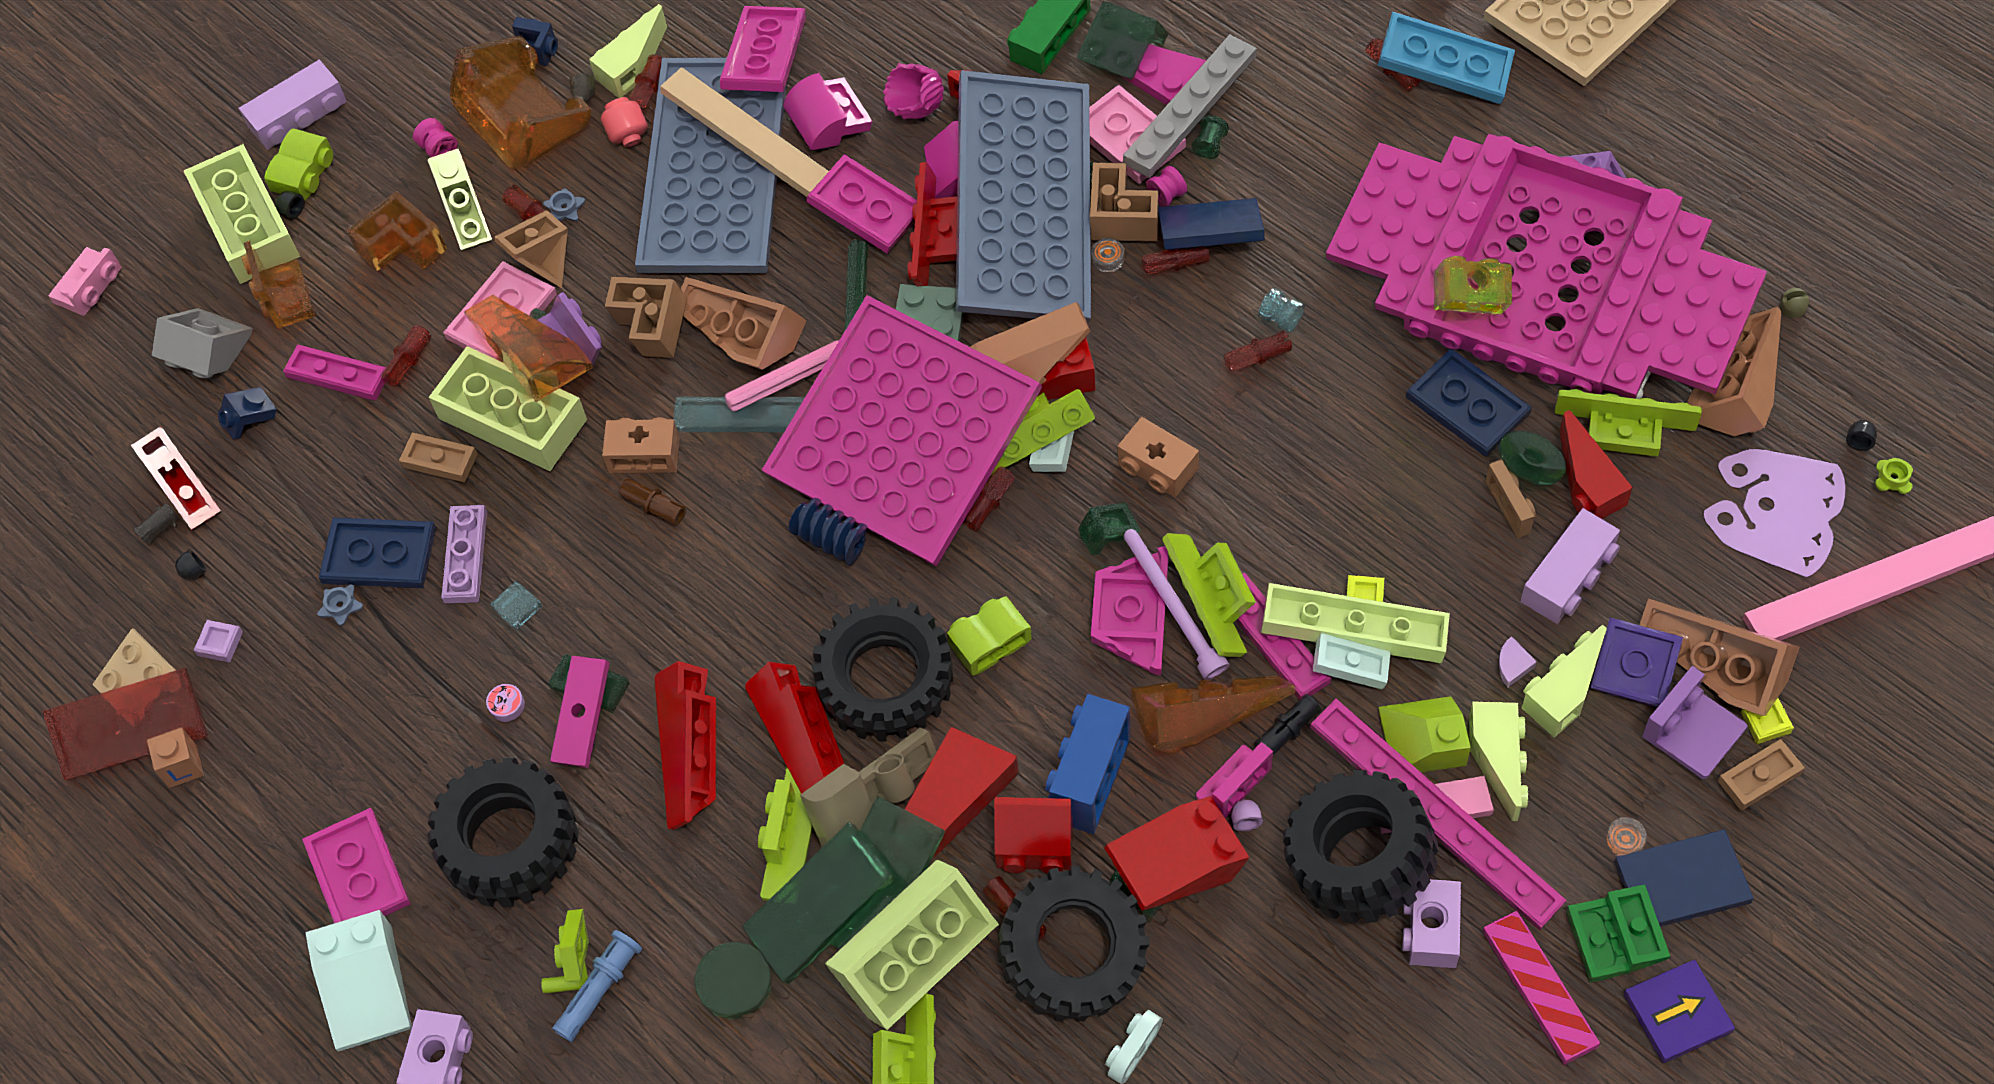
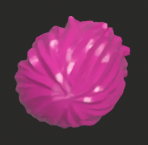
[883,63,944,119]

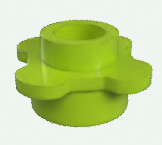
[1875,458,1913,494]

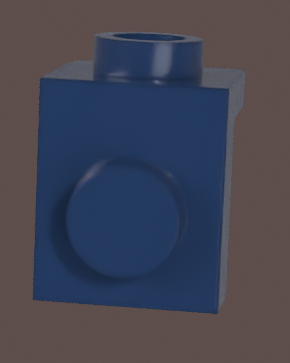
[512,17,558,66]
[218,387,277,439]

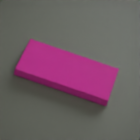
[719,6,806,92]

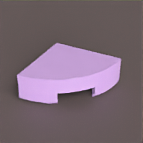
[1499,636,1536,688]

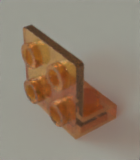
[242,240,315,329]

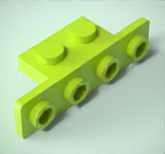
[990,389,1095,476]
[1555,389,1702,457]
[1162,533,1256,657]
[758,768,813,904]
[873,994,936,1084]

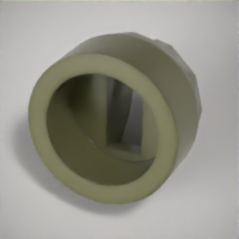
[1779,288,1809,318]

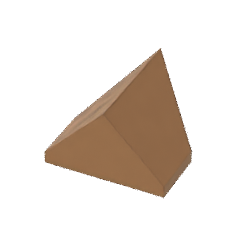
[495,210,568,288]

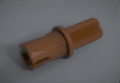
[619,478,687,526]

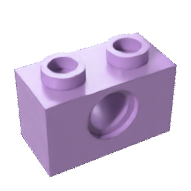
[1402,879,1461,968]
[396,1009,473,1084]

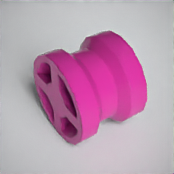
[1146,166,1187,207]

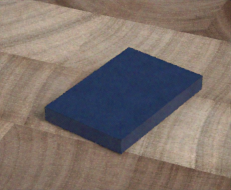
[1158,198,1265,250]
[1406,349,1532,457]
[319,517,436,588]
[1614,829,1754,927]

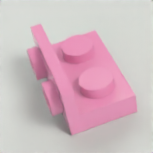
[48,247,122,316]

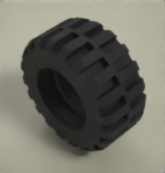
[427,757,578,907]
[1283,770,1438,923]

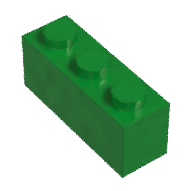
[1007,0,1091,75]

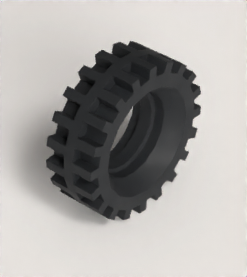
[812,597,954,742]
[997,866,1150,1022]

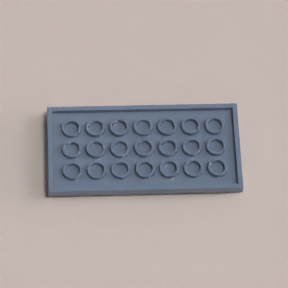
[635,58,787,273]
[956,70,1091,324]

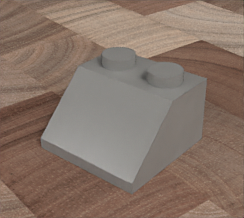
[152,308,253,378]

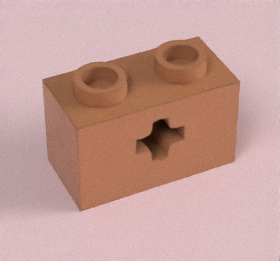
[602,417,680,473]
[1117,417,1199,498]

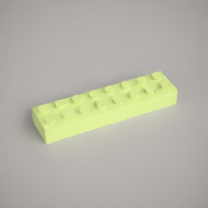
[1261,583,1450,663]

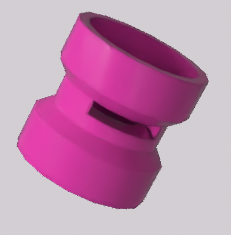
[413,118,458,158]

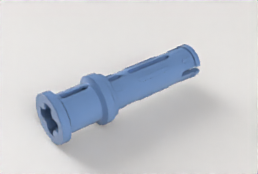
[552,930,642,1042]

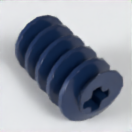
[788,498,867,566]

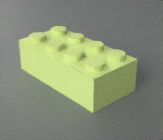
[184,144,300,284]
[429,346,587,471]
[825,860,999,1030]

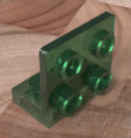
[1077,1,1169,80]

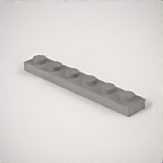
[1123,35,1257,178]

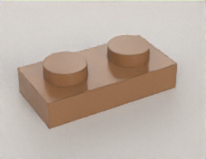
[399,432,478,483]
[1486,460,1536,538]
[1718,739,1805,811]

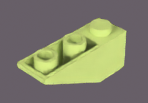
[589,4,667,98]
[428,149,492,251]
[1522,625,1607,738]
[1469,702,1528,821]

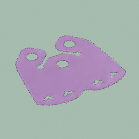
[1704,449,1845,577]

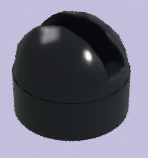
[275,191,304,219]
[1846,420,1877,451]
[175,549,207,580]

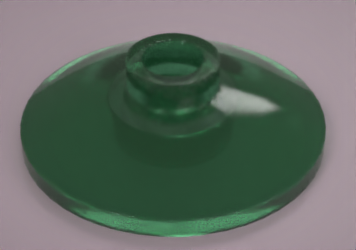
[1499,431,1566,485]

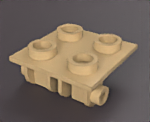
[92,628,182,728]

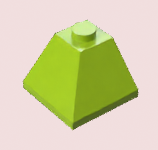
[1378,696,1471,772]

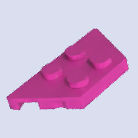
[1091,546,1169,675]

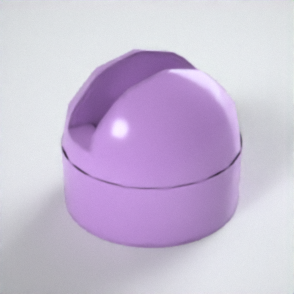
[1231,799,1263,831]

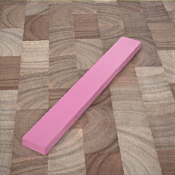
[1743,516,1994,641]

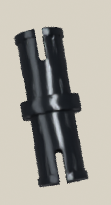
[1253,694,1321,755]

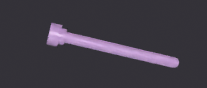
[1124,529,1230,680]

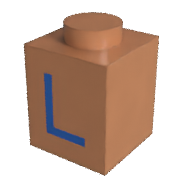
[147,727,204,788]

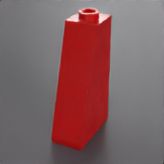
[888,727,1019,868]

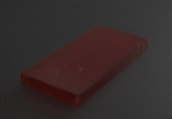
[42,668,208,780]

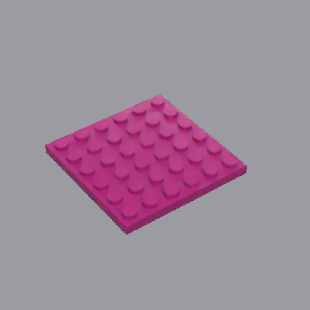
[762,295,1042,567]

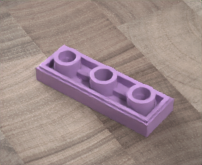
[441,505,487,604]

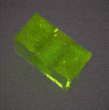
[1434,256,1512,314]

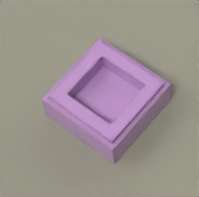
[194,620,243,662]

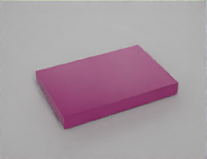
[806,154,917,254]
[302,808,411,924]

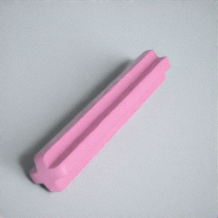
[725,340,839,412]

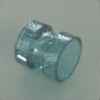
[1258,287,1305,333]

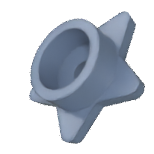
[543,188,585,222]
[317,584,363,626]

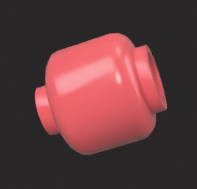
[601,97,648,148]

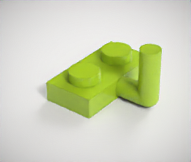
[542,909,589,994]

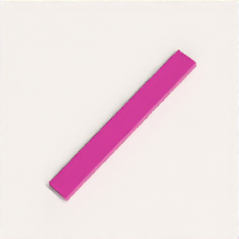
[1310,699,1567,931]

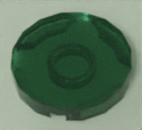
[694,942,772,1019]

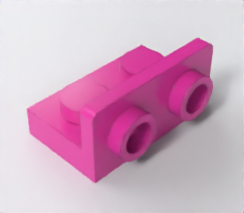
[1196,742,1273,818]

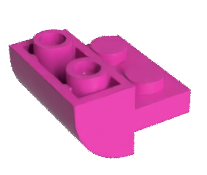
[783,73,873,150]

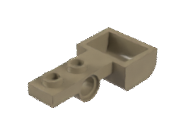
[800,728,937,860]

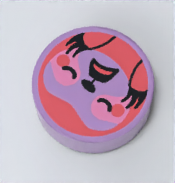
[486,684,525,722]

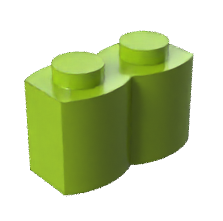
[264,128,333,201]
[947,596,1032,676]

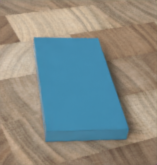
[1377,12,1515,104]

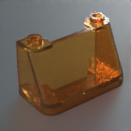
[450,35,592,169]

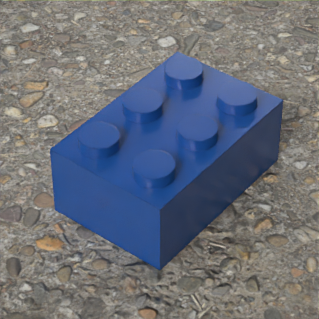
[1045,694,1131,834]

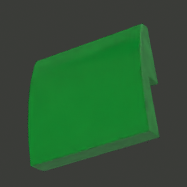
[1566,884,1670,983]

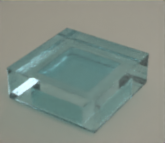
[490,581,542,630]

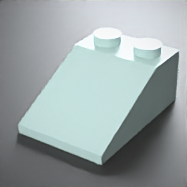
[305,910,412,1052]

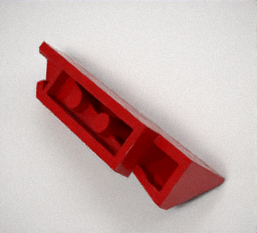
[654,661,716,830]
[745,662,845,794]

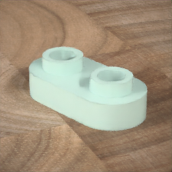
[1105,1010,1163,1084]

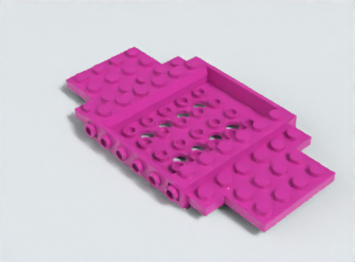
[1326,134,1767,399]

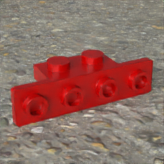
[908,162,957,286]

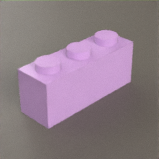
[239,59,347,150]
[1520,508,1620,625]

